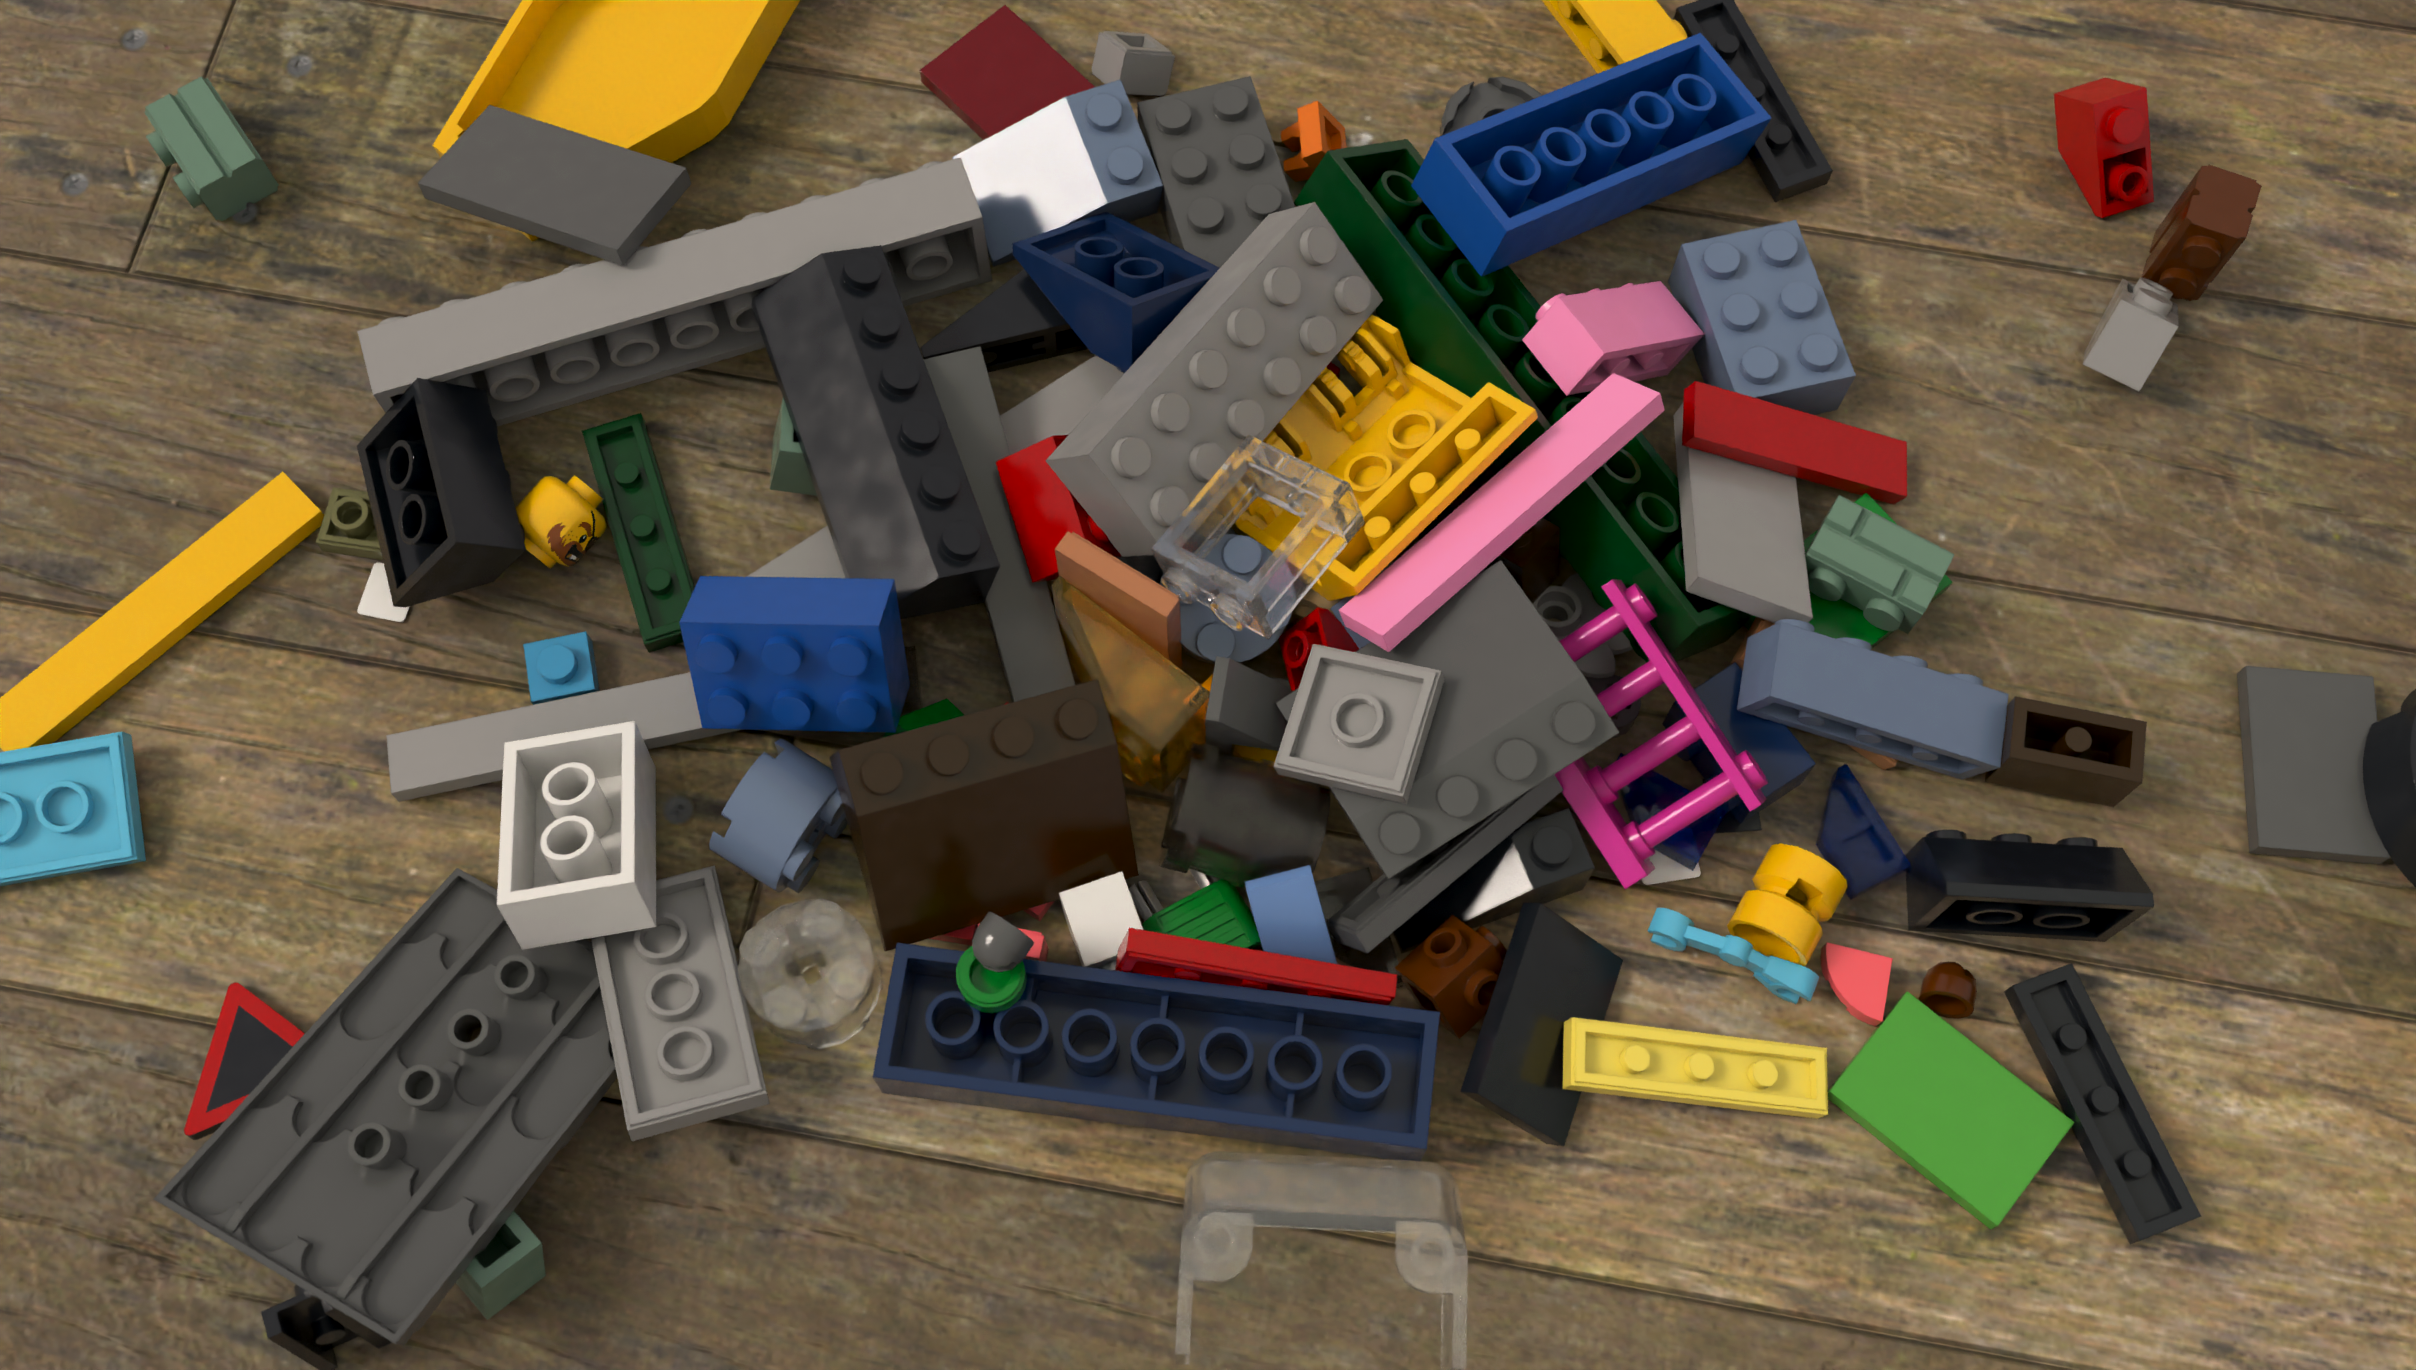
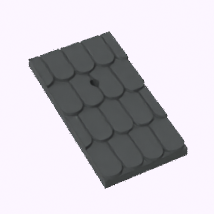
[154,868,617,1346]

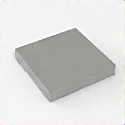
[1273,644,1445,804]

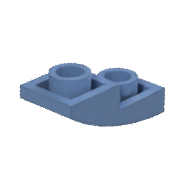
[1245,865,1338,964]

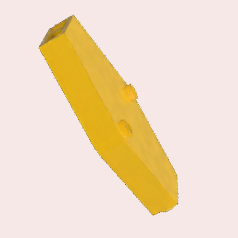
[432,0,800,242]

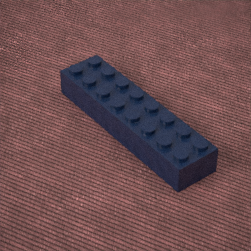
[873,943,1440,1163]

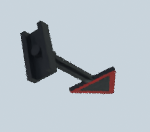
[184,982,392,1370]

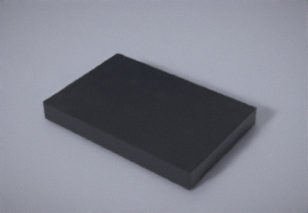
[1460,902,1623,1146]

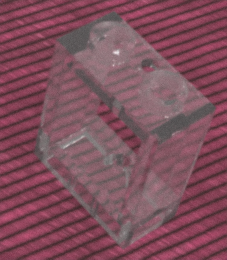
[1151,435,1365,639]

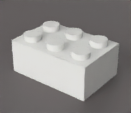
[497,721,656,950]

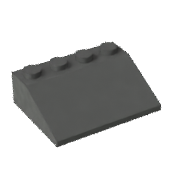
[1275,560,1619,879]

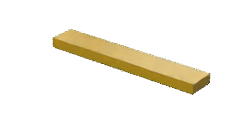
[0,472,324,751]

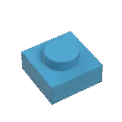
[523,631,599,705]

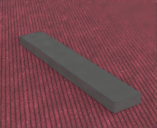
[923,346,1075,702]

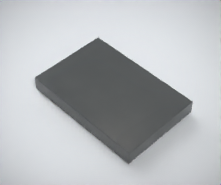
[2237,666,2390,864]

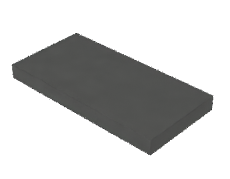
[418,105,692,266]

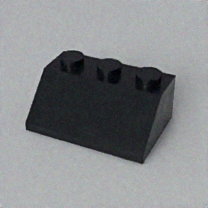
[357,378,526,607]
[1905,830,2154,942]

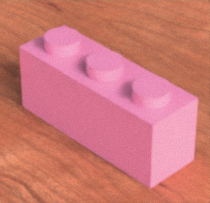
[1522,281,1705,396]

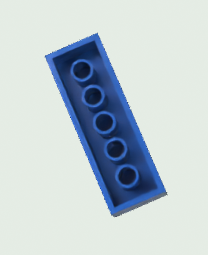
[1411,33,1772,277]

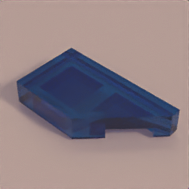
[1616,753,1727,871]
[1816,763,1911,900]

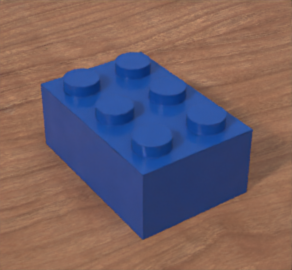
[679,576,910,733]

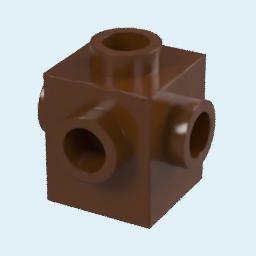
[1395,915,1507,1039]

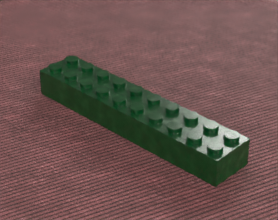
[1294,139,1753,663]

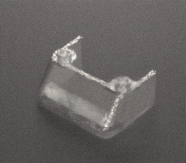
[1175,1151,1468,1370]

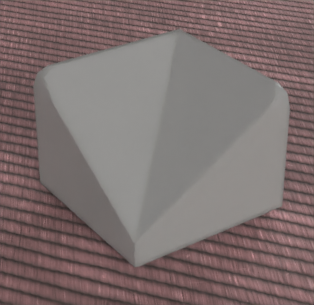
[1092,31,1175,96]

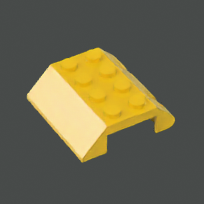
[1209,315,1538,601]

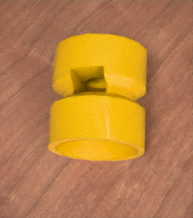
[1727,843,1848,966]

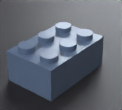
[1668,220,1856,415]

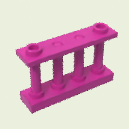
[1555,579,1768,889]

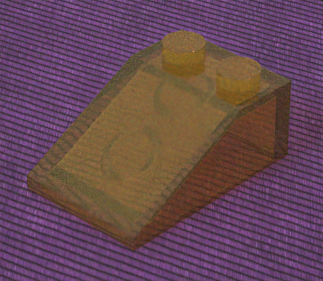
[1051,576,1210,793]

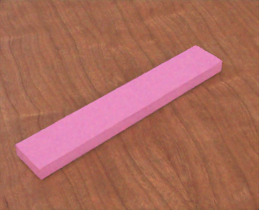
[1339,373,1665,652]

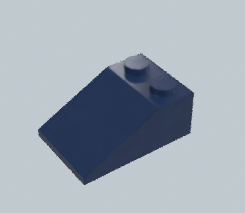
[1012,212,1220,373]

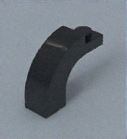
[2363,689,2416,888]

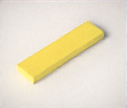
[1562,1017,1828,1119]

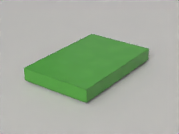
[1828,991,2074,1230]

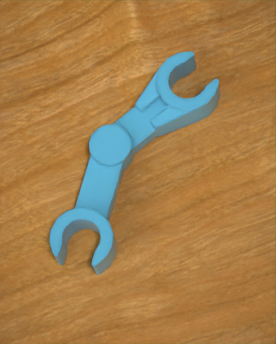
[1648,908,1819,1004]

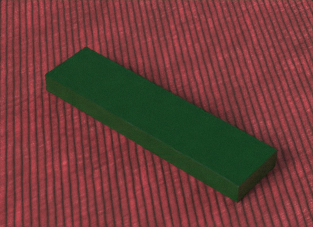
[582,413,695,653]

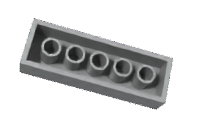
[1045,202,1383,557]

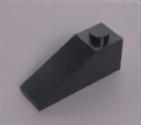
[921,269,1088,373]
[1393,808,1595,954]

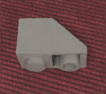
[2083,277,2179,391]

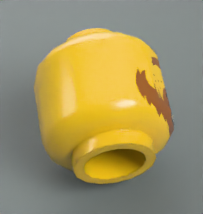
[515,475,606,569]

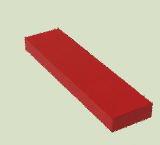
[1682,381,1907,505]
[1115,928,1397,1005]

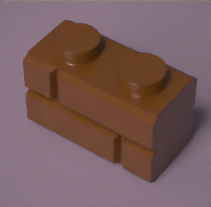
[2142,165,2261,301]

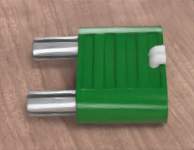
[1129,850,1263,951]

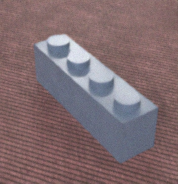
[1737,619,2009,780]

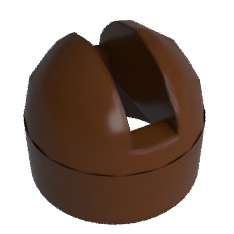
[1919,962,1977,1019]

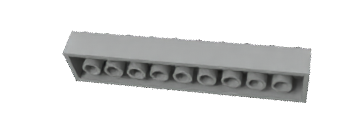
[357,157,992,426]

